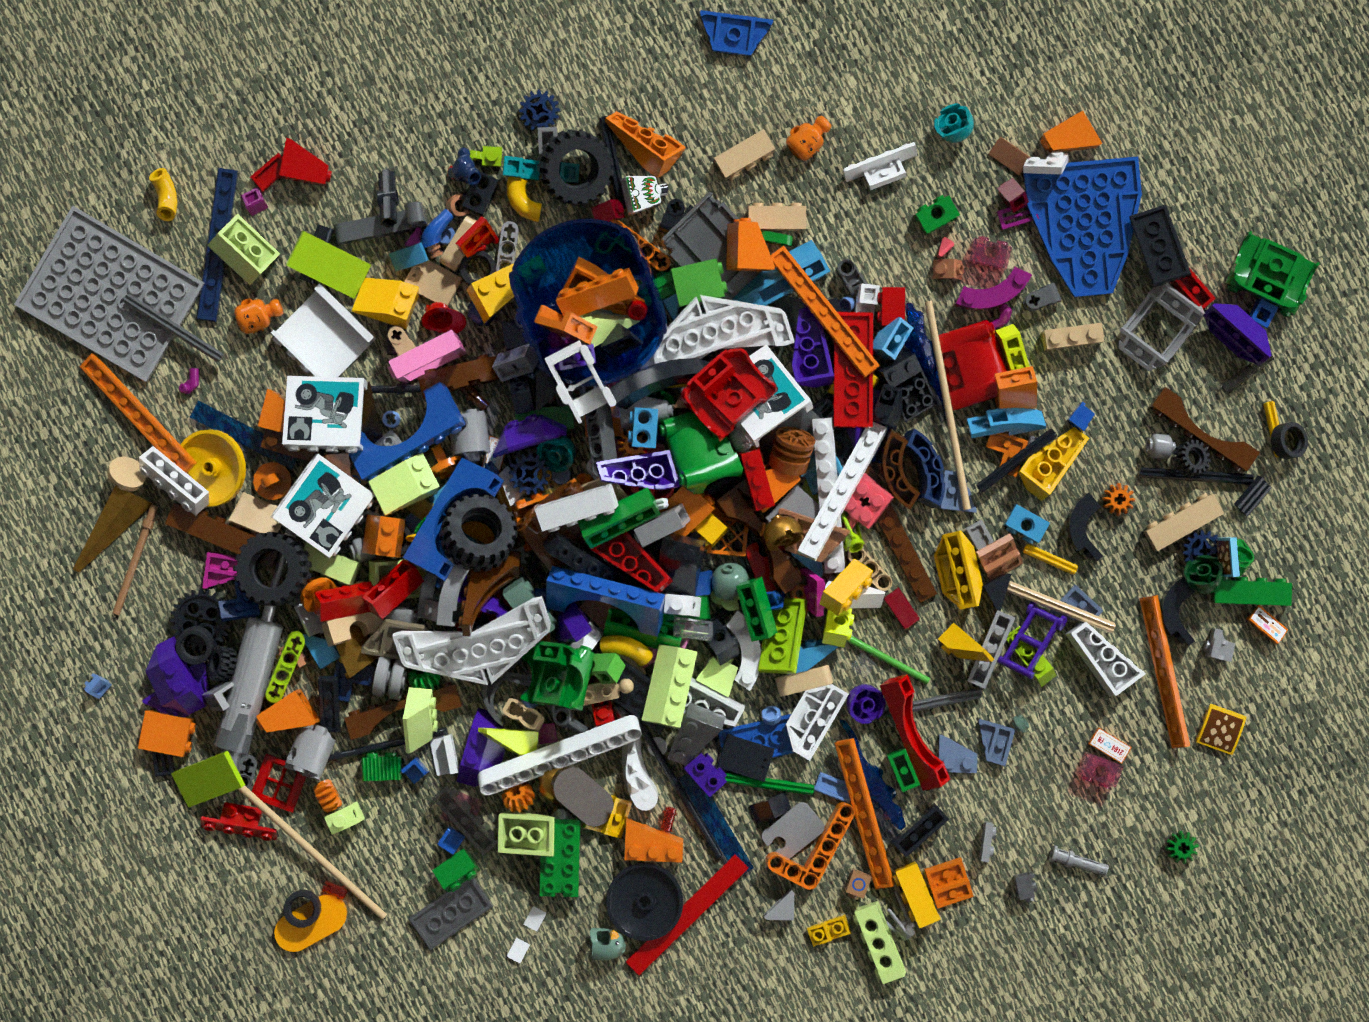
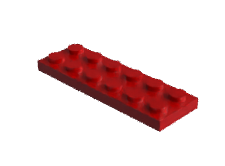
[833,312,873,428]

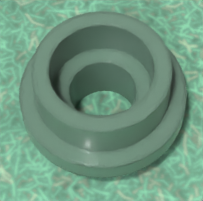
[1012,715,1029,733]

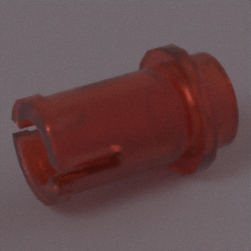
[660,806,678,832]
[322,880,348,900]

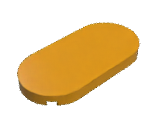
[274,894,347,952]

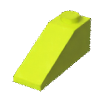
[995,324,1030,371]
[478,728,539,757]

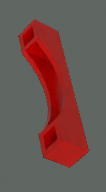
[880,674,950,791]

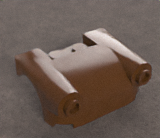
[516,482,587,571]

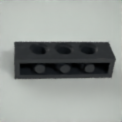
[542,531,619,581]

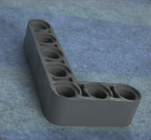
[333,202,429,245]
[555,382,617,477]

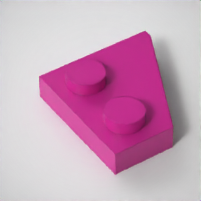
[202,551,238,589]
[800,568,826,617]

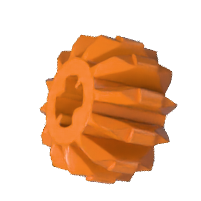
[618,429,650,458]
[1102,483,1135,516]
[313,779,342,813]
[502,782,535,813]

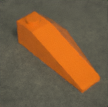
[605,111,686,178]
[562,257,645,316]

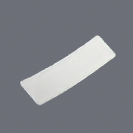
[507,906,546,963]

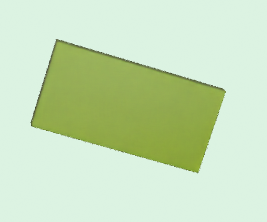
[286,230,371,299]
[758,598,807,674]
[171,751,245,808]

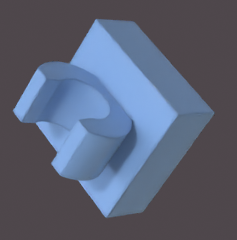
[84,673,112,699]

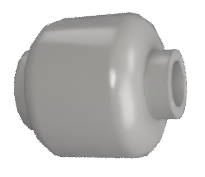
[1145,434,1176,460]
[349,536,376,563]

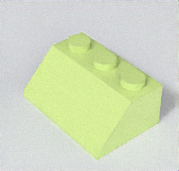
[207,214,280,285]
[403,687,438,753]

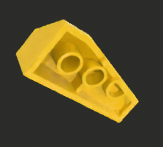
[1018,427,1089,501]

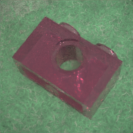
[968,236,1012,271]
[1077,751,1124,789]

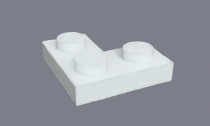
[1023,151,1069,174]

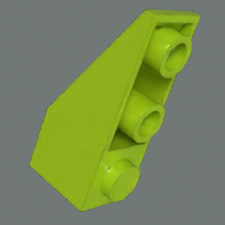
[1007,626,1057,687]

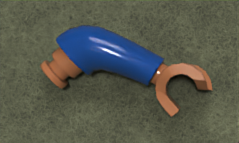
[420,194,469,259]

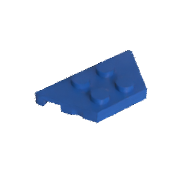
[700,10,773,57]

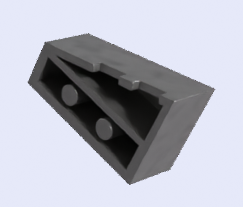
[668,703,726,766]

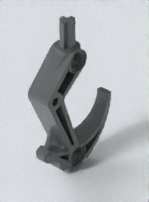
[479,658,588,735]

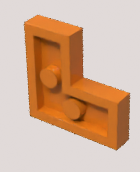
[985,433,1028,477]

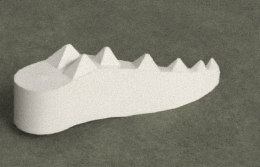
[613,706,658,811]

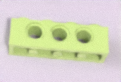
[853,901,906,984]

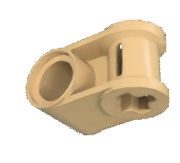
[388,326,416,356]

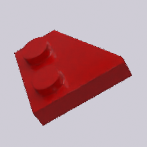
[455,216,500,258]

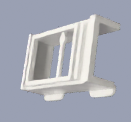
[545,340,616,423]

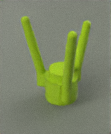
[841,511,865,553]

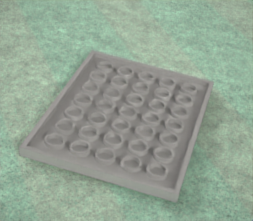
[14,205,205,382]

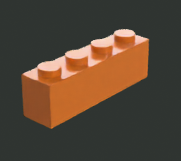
[556,268,639,317]

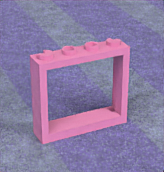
[388,330,467,384]

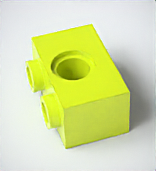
[822,608,854,648]

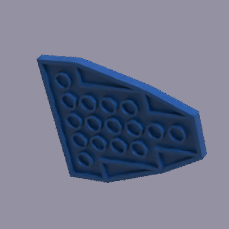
[1023,156,1142,297]

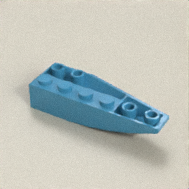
[732,240,830,306]

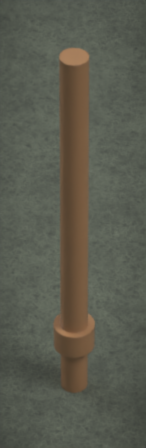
[112,505,158,615]

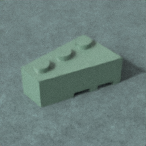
[503,574,556,635]

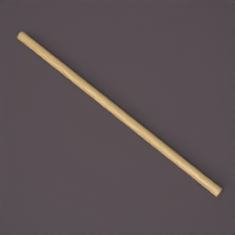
[925,301,971,510]
[238,786,387,920]

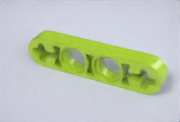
[265,631,305,703]

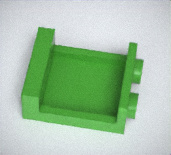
[671,259,728,307]

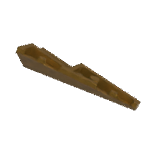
[73,485,153,572]
[324,621,379,679]

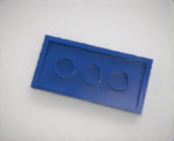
[718,714,796,758]

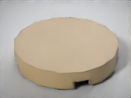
[107,457,146,491]

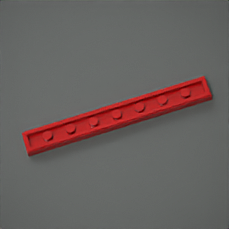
[626,854,749,975]

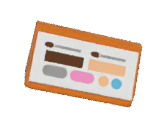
[1246,605,1288,644]

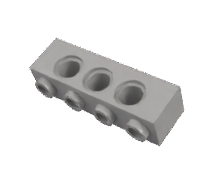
[967,610,1015,689]

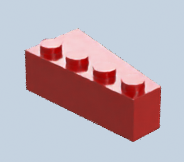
[589,531,673,593]

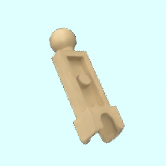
[583,679,634,706]

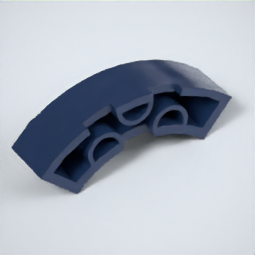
[904,428,945,509]

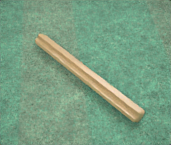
[1007,581,1116,633]

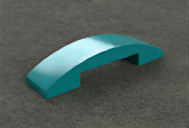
[503,156,580,184]

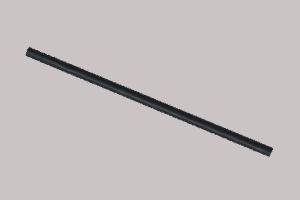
[628,711,723,859]

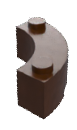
[418,354,499,399]
[880,428,920,509]

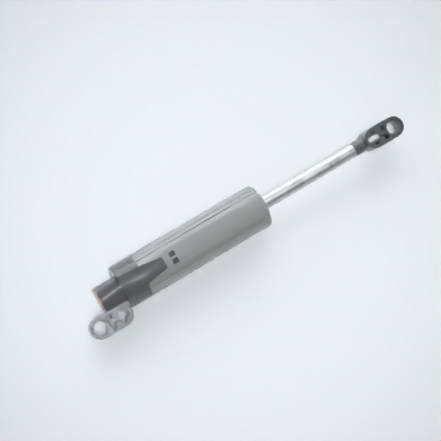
[213,528,296,789]

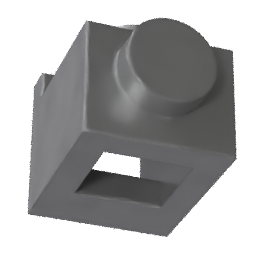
[1013,871,1037,902]

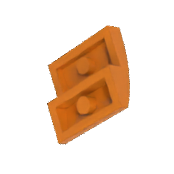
[924,857,974,909]

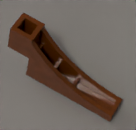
[459,551,521,637]

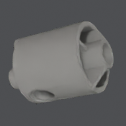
[450,409,491,463]
[284,724,336,780]

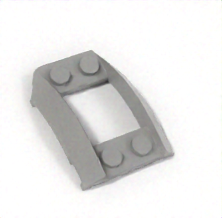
[1119,283,1205,371]
[417,549,472,626]

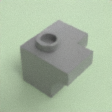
[1203,628,1236,662]

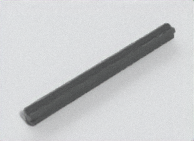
[123,294,224,362]
[872,688,982,721]

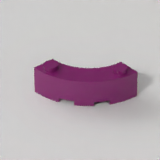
[954,267,1032,311]

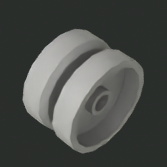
[372,656,408,701]

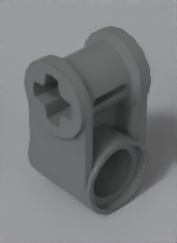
[837,259,867,297]
[1023,283,1062,312]

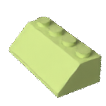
[642,645,697,729]

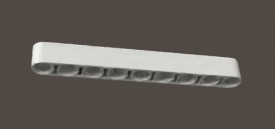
[477,715,642,795]

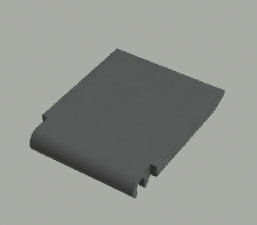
[661,192,759,300]

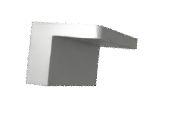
[202,682,234,711]

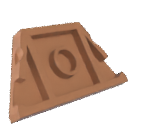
[779,508,850,562]

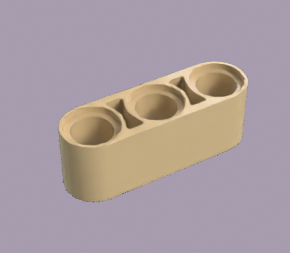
[439,215,477,272]
[847,549,892,591]
[775,664,833,697]

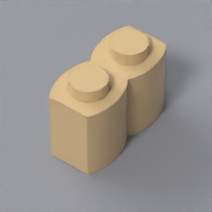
[502,698,546,731]

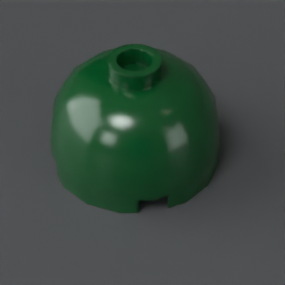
[1184,555,1224,594]

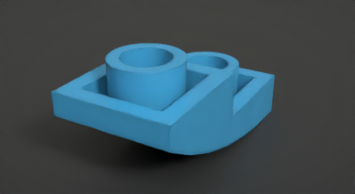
[389,242,428,271]

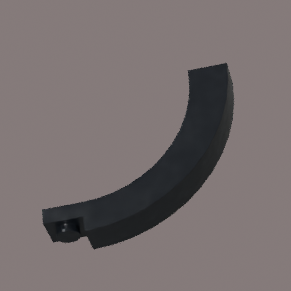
[610,358,710,410]

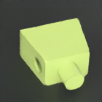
[696,657,738,697]
[324,802,365,835]

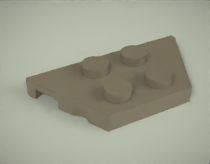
[361,619,426,660]

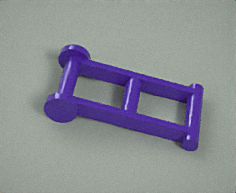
[997,601,1067,679]

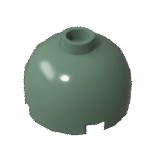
[711,563,749,600]

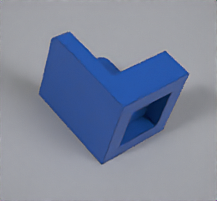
[1066,402,1095,432]
[401,757,429,784]
[437,826,466,855]

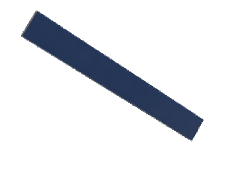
[197,168,238,322]

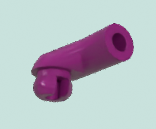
[989,304,1012,330]
[179,368,199,394]

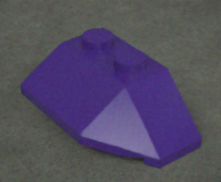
[1203,303,1271,366]
[492,414,567,458]
[146,637,207,714]
[456,708,506,787]

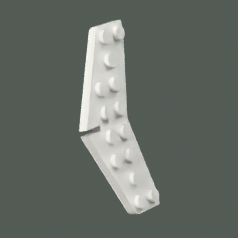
[639,295,795,369]
[392,596,551,685]

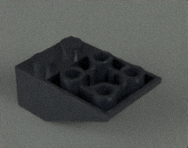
[874,351,937,422]

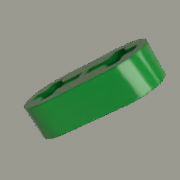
[761,230,793,247]

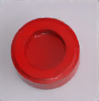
[627,300,648,321]

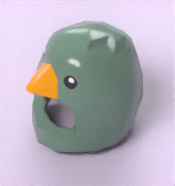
[590,928,626,961]

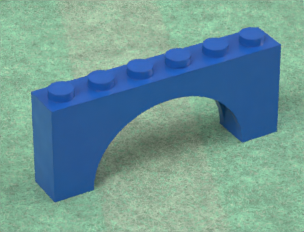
[349,382,466,482]
[403,458,504,581]
[546,566,665,637]

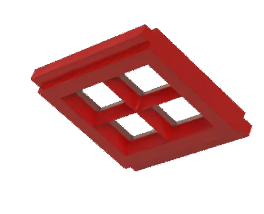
[252,753,306,813]

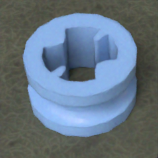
[382,411,400,428]

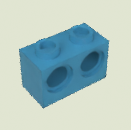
[628,407,658,448]

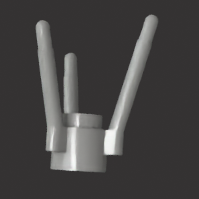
[886,890,915,941]

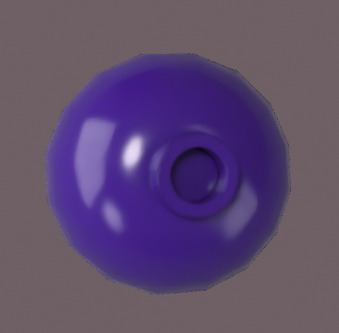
[846,684,886,724]

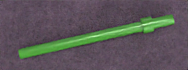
[846,636,930,685]

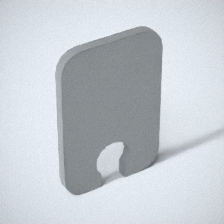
[762,802,824,859]

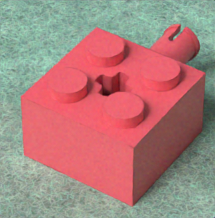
[842,473,895,529]

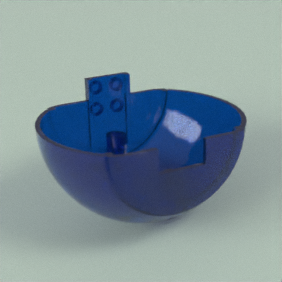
[509,219,667,386]

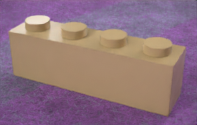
[1143,492,1224,551]

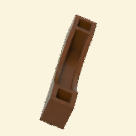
[1149,387,1260,473]
[715,487,803,594]
[344,681,463,740]

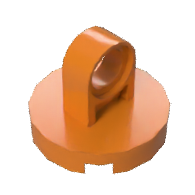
[431,444,463,480]
[253,462,292,500]
[300,577,337,614]

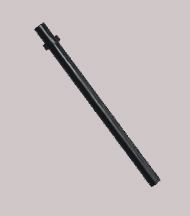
[327,727,449,763]

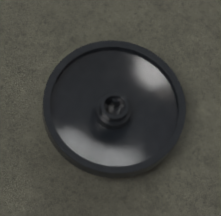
[606,862,684,941]

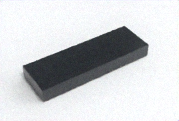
[318,676,341,732]

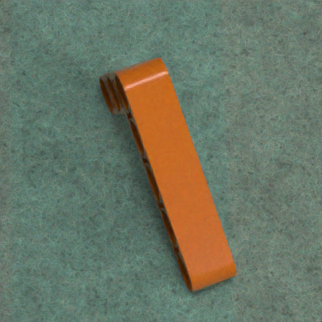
[765,801,855,890]

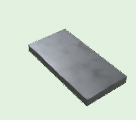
[408,878,494,950]

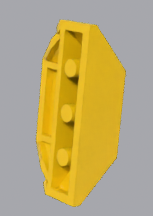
[934,530,983,610]

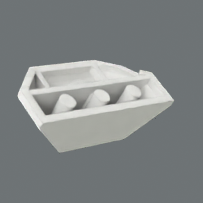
[786,684,849,761]

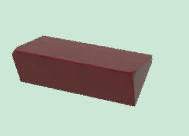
[884,587,920,630]

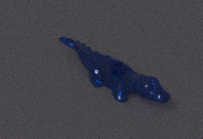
[904,303,946,417]
[840,720,906,830]

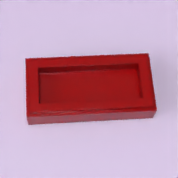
[250,152,282,192]

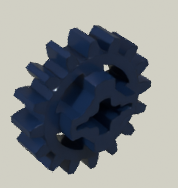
[519,89,561,131]
[508,453,550,495]
[1181,530,1218,562]

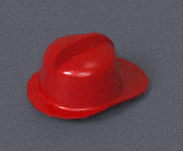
[421,302,467,333]

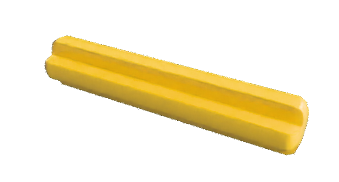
[1264,401,1279,458]
[1023,544,1078,575]

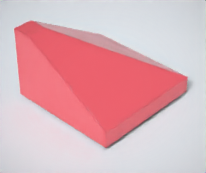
[937,237,955,259]

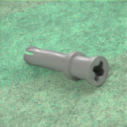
[1049,845,1109,877]

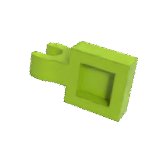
[469,146,502,167]

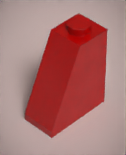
[279,138,332,187]

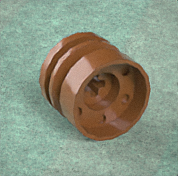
[768,426,815,476]

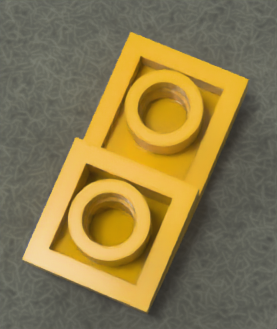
[807,914,851,947]

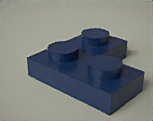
[218,581,260,622]
[334,660,376,702]

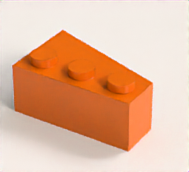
[624,817,683,863]

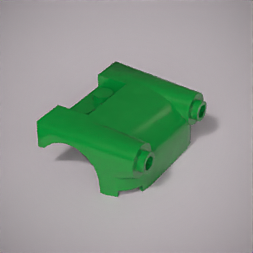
[1225,231,1320,317]
[658,411,743,494]
[520,641,594,711]

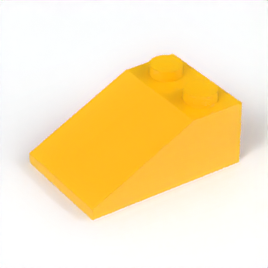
[352,278,419,329]

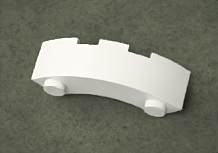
[726,610,761,691]

